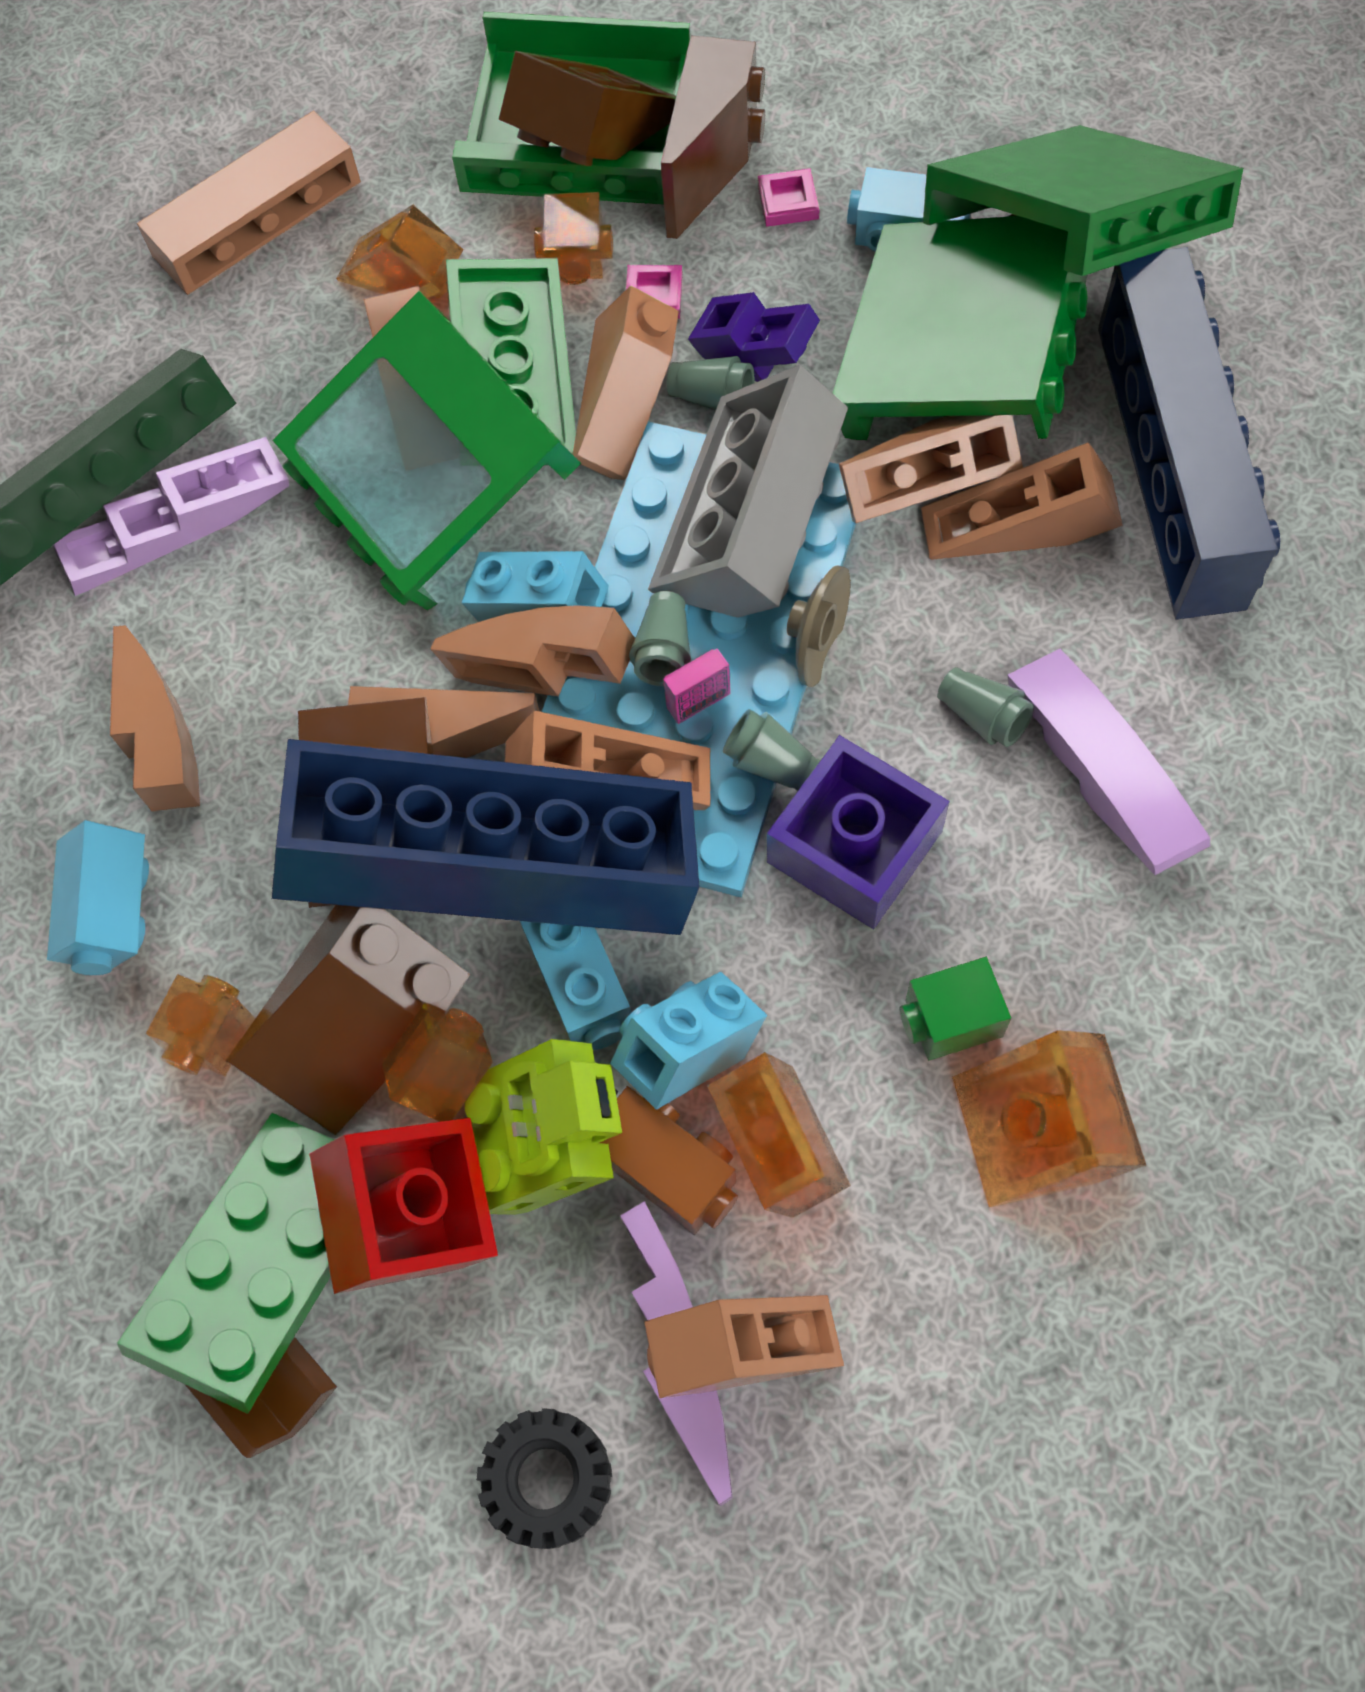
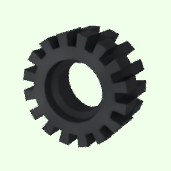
[476,1408,612,1549]

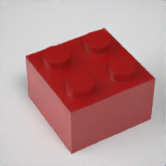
[309,1118,498,1294]

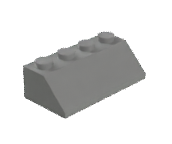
[648,364,848,618]

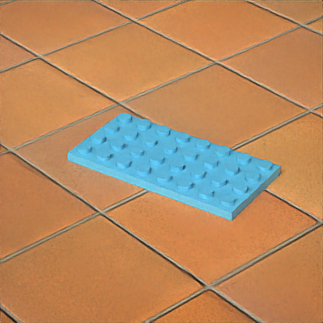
[542,421,856,898]

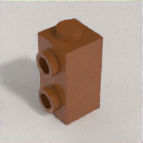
[600,1086,738,1236]

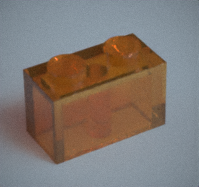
[707,1052,851,1218]

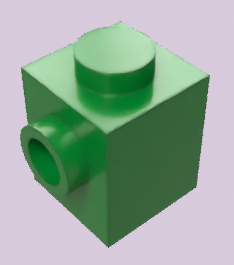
[899,956,1011,1061]

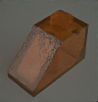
[336,204,464,299]

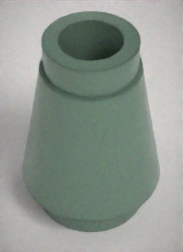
[666,356,755,410]
[629,591,691,686]
[937,667,1034,747]
[723,709,820,791]

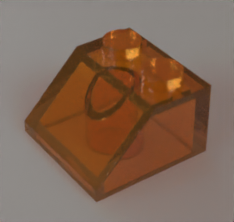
[952,1030,1146,1207]

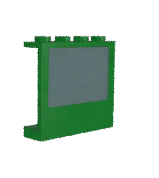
[272,291,581,611]

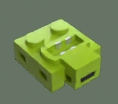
[462,1039,622,1215]

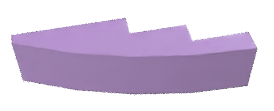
[53,437,289,596]
[1007,649,1210,875]
[620,1201,733,1506]

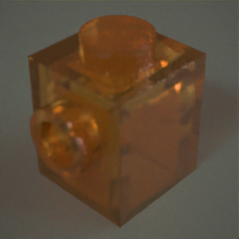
[534,192,614,285]
[145,974,255,1077]

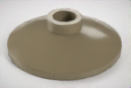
[787,565,851,687]

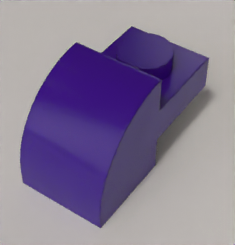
[688,292,820,382]

